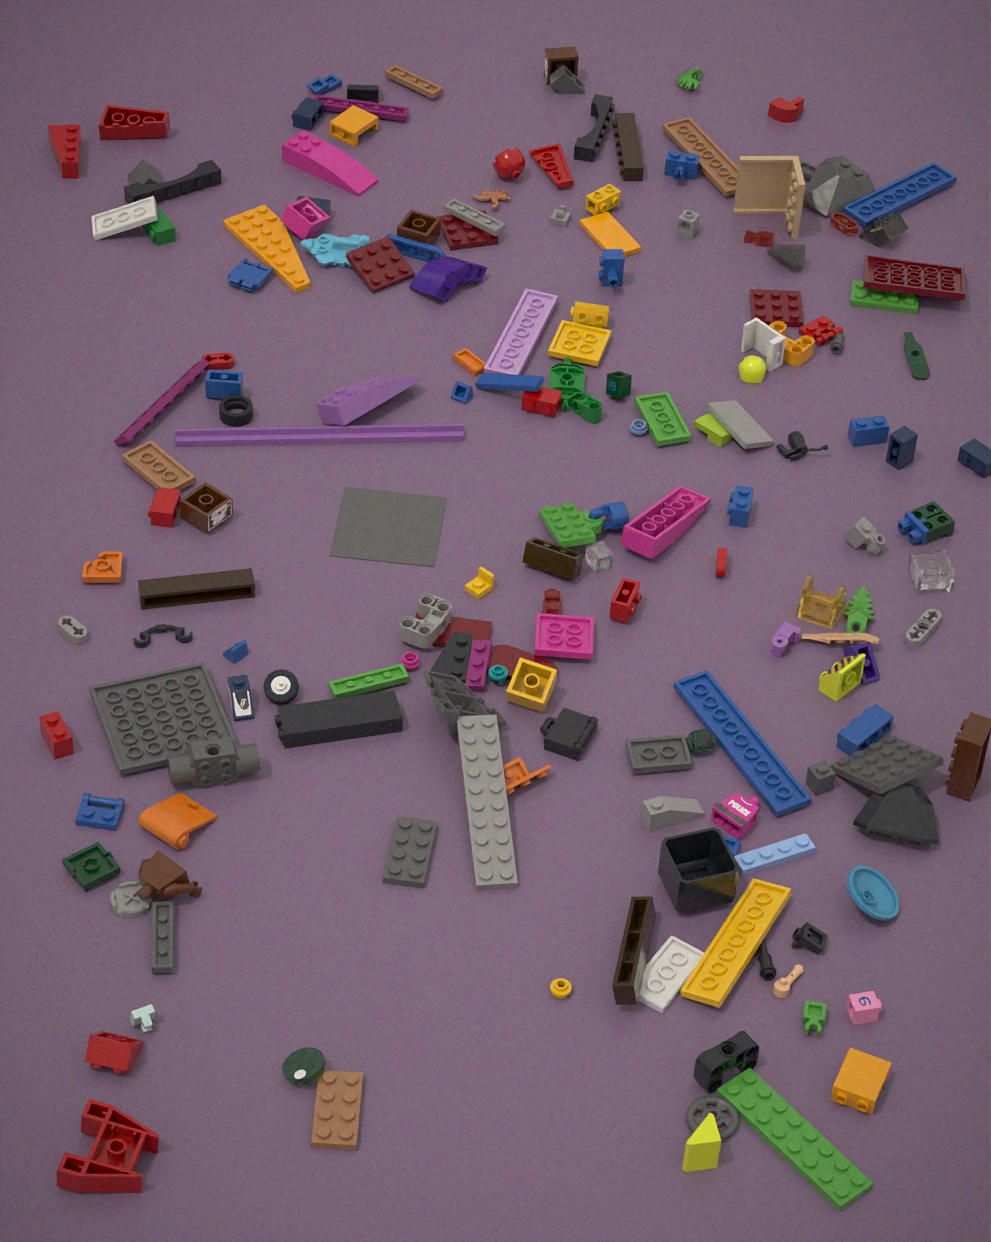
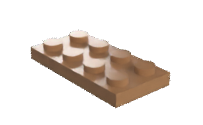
[122,440,196,490]
[311,1070,363,1151]

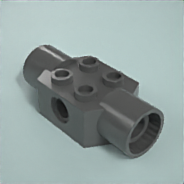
[167,737,260,788]

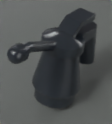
[776,431,828,462]

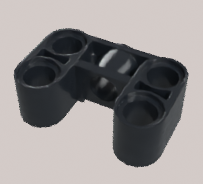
[693,1031,760,1093]

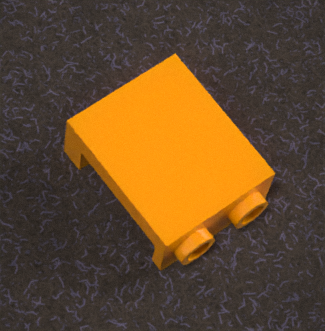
[329,105,378,147]
[831,1048,892,1114]

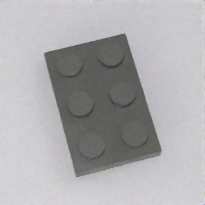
[625,735,692,774]

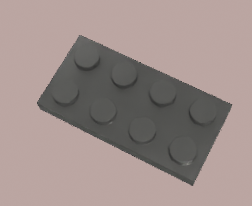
[383,817,437,888]

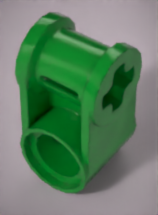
[570,393,602,424]

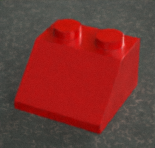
[84,1031,144,1074]

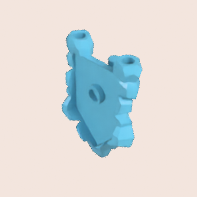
[300,234,369,268]

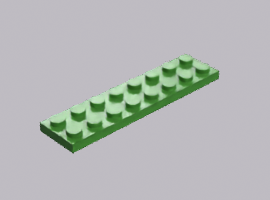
[716,1067,874,1212]

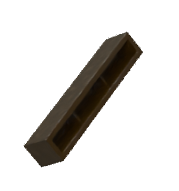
[612,113,644,181]
[138,568,255,610]
[612,896,656,1005]

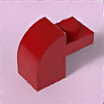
[768,96,804,123]

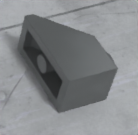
[550,65,585,94]

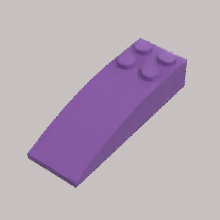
[316,375,422,426]

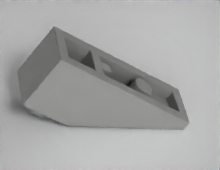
[641,796,705,832]

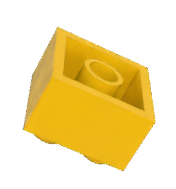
[506,658,557,713]

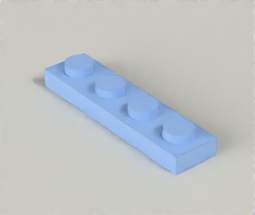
[734,833,816,876]

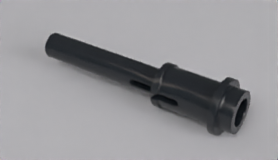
[758,938,776,981]

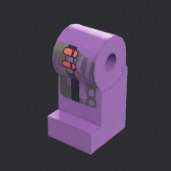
[770,622,802,658]

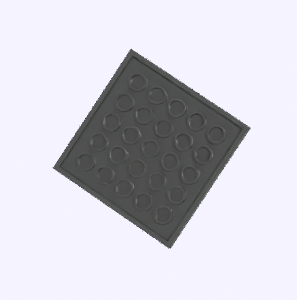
[89,662,238,775]

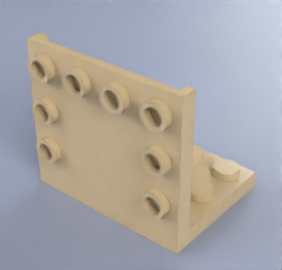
[733,156,805,239]

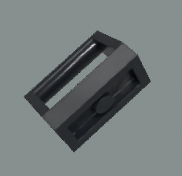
[347,84,379,103]

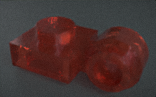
[543,589,562,615]

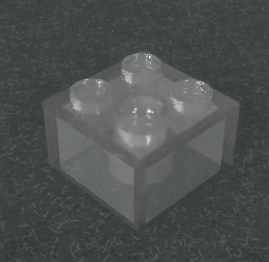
[907,550,956,594]

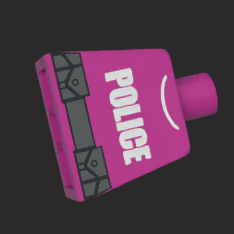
[711,793,760,840]

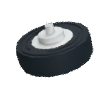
[263,669,299,705]

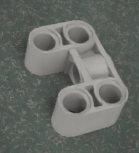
[399,593,452,649]

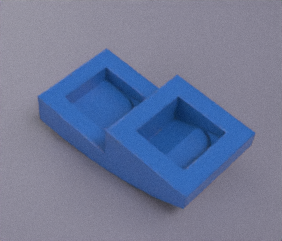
[307,73,343,94]

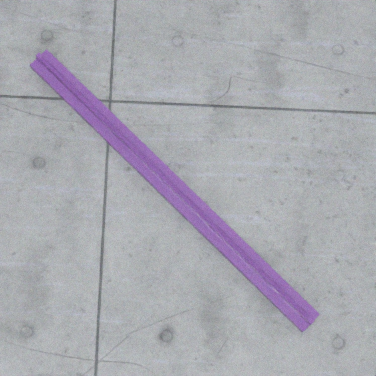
[175,423,464,447]

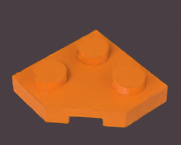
[82,551,123,583]

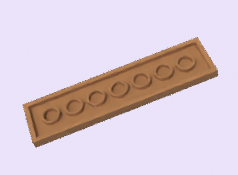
[662,117,738,197]

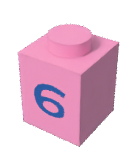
[846,991,882,1025]

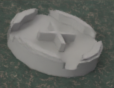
[110,881,152,918]

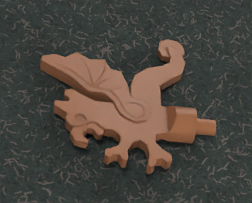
[473,189,511,208]

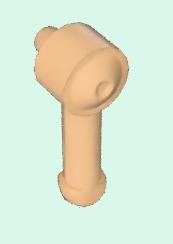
[773,964,804,998]

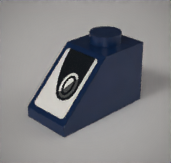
[227,675,254,722]

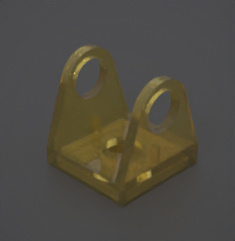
[796,574,846,629]

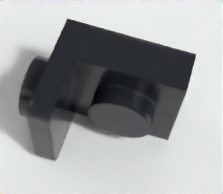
[792,922,828,954]

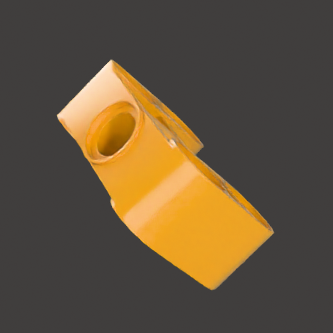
[769,321,815,367]

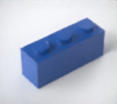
[836,704,894,756]

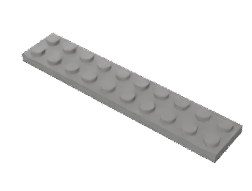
[456,714,518,890]

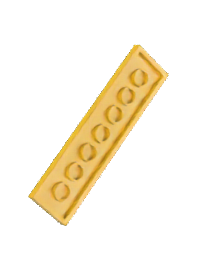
[680,878,792,1008]

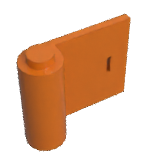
[138,792,217,850]

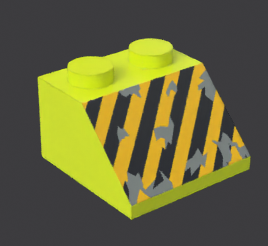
[818,653,866,702]

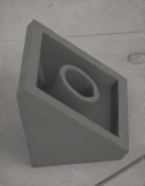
[128,160,163,185]

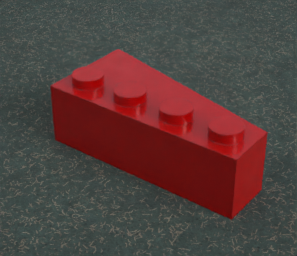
[99,105,170,140]

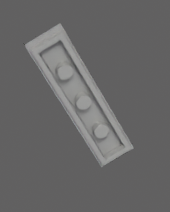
[443,199,506,236]

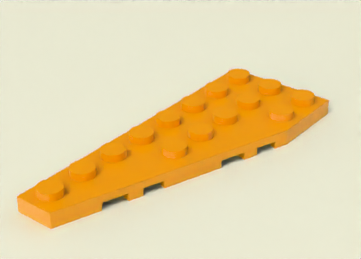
[223,204,310,293]

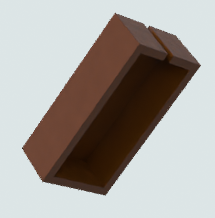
[945,712,991,802]

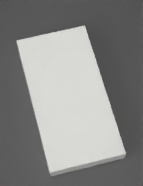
[91,196,158,241]
[638,935,704,1013]

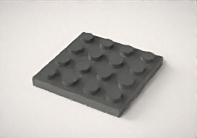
[830,735,944,795]

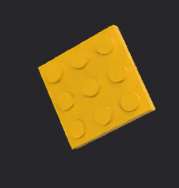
[548,320,611,367]

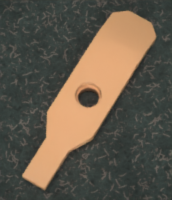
[802,633,879,644]

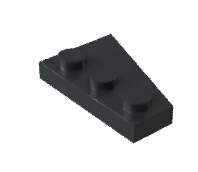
[430,632,473,684]

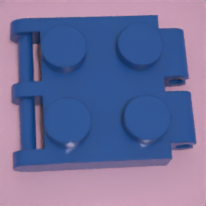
[228,258,274,291]

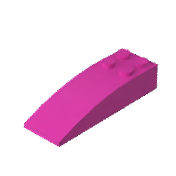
[282,130,378,197]
[621,485,711,559]

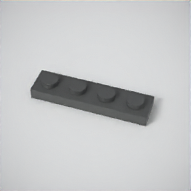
[151,901,174,973]

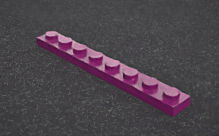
[114,359,208,446]

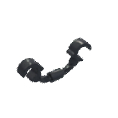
[133,624,193,648]

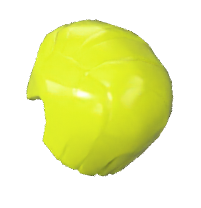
[738,355,766,383]

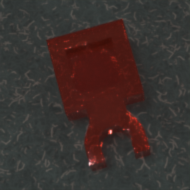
[744,230,774,248]

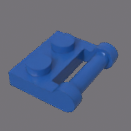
[75,793,125,831]

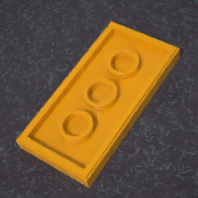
[579,212,641,257]

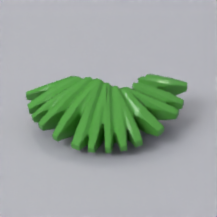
[676,67,703,90]

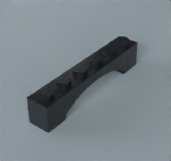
[574,94,615,162]
[124,160,221,204]

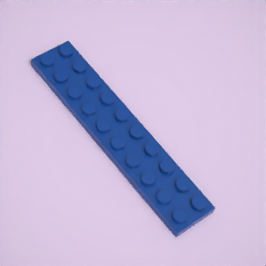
[673,670,812,817]

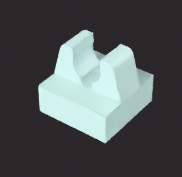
[130,1004,155,1033]

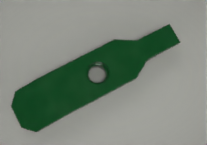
[904,332,930,380]

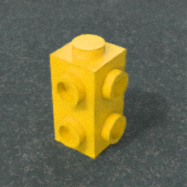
[585,184,621,215]
[570,301,609,328]

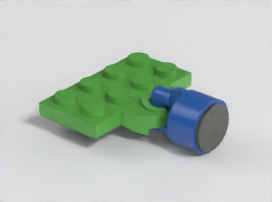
[539,501,629,548]

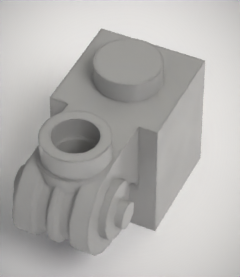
[843,516,885,555]

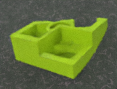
[694,413,732,448]

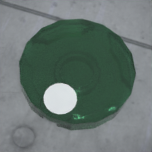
[282,1047,326,1085]

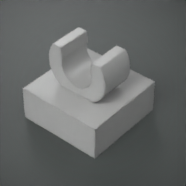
[550,205,571,227]

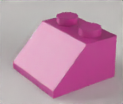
[280,197,330,240]

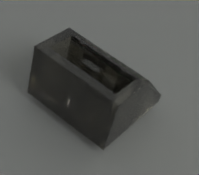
[859,211,908,248]

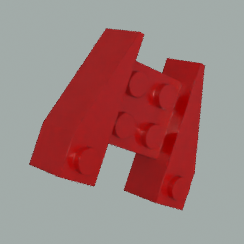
[57,1098,159,1193]

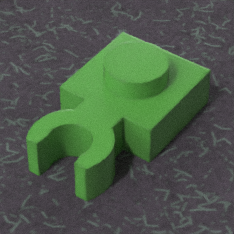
[802,1000,827,1037]

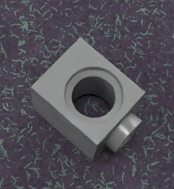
[677,210,700,239]

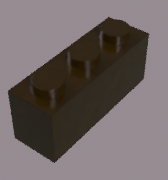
[522,537,584,580]

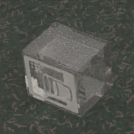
[585,541,613,573]

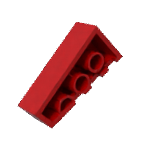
[48,124,81,179]

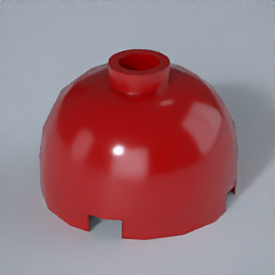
[492,148,525,179]

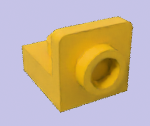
[464,567,494,600]

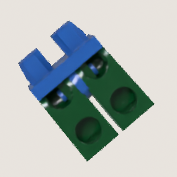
[897,501,955,546]

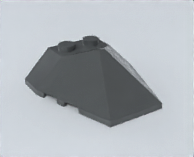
[803,156,876,218]
[424,670,507,736]

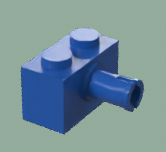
[664,150,700,182]
[598,249,625,288]

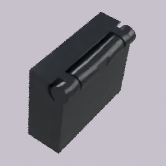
[540,708,598,762]

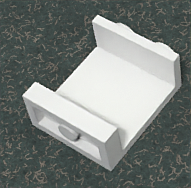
[741,318,786,371]

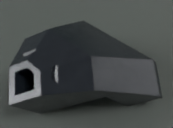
[853,783,939,847]

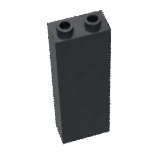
[274,690,403,749]

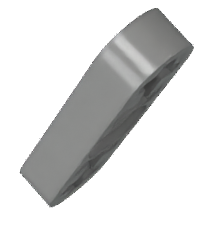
[904,609,942,648]

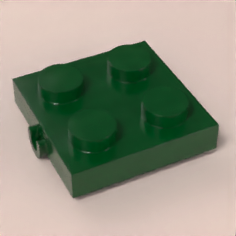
[62,842,121,891]

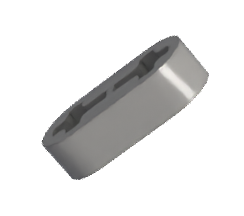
[58,615,88,644]

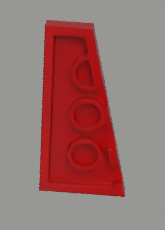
[529,143,574,189]

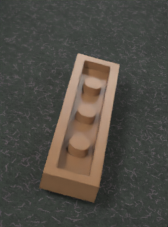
[385,65,443,99]

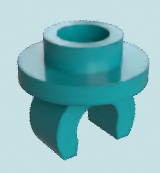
[488,665,508,686]

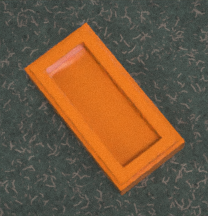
[453,348,486,376]

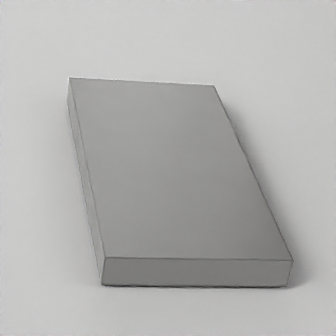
[706,400,774,449]

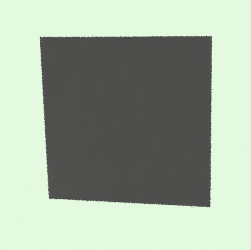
[330,487,447,567]

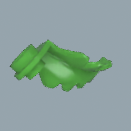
[842,586,875,633]

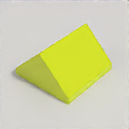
[682,1113,721,1172]

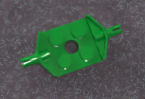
[549,357,585,412]

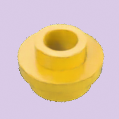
[550,978,572,999]

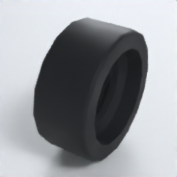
[219,395,253,427]

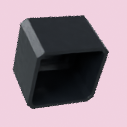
[658,827,739,913]

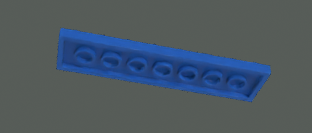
[842,162,957,228]

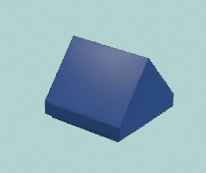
[450,381,473,403]
[223,640,248,664]

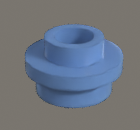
[630,419,648,435]

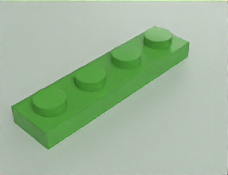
[328,663,409,699]

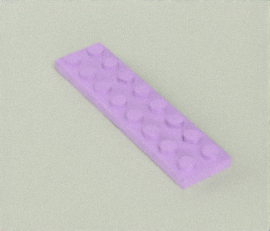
[484,288,558,375]

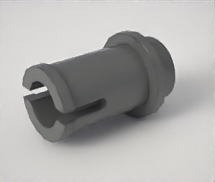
[830,334,845,354]

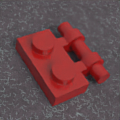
[798,315,843,345]

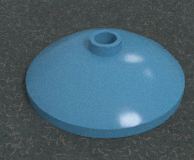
[847,865,900,920]

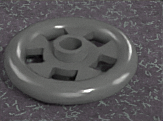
[686,1096,739,1140]

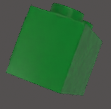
[143,210,176,246]

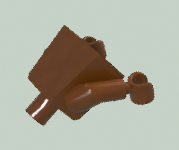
[136,850,203,901]

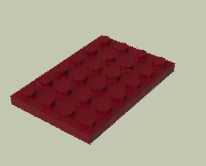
[863,255,966,301]

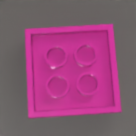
[534,613,594,660]

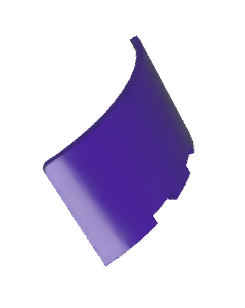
[409,257,487,302]

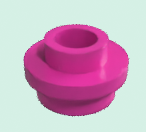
[400,652,420,670]

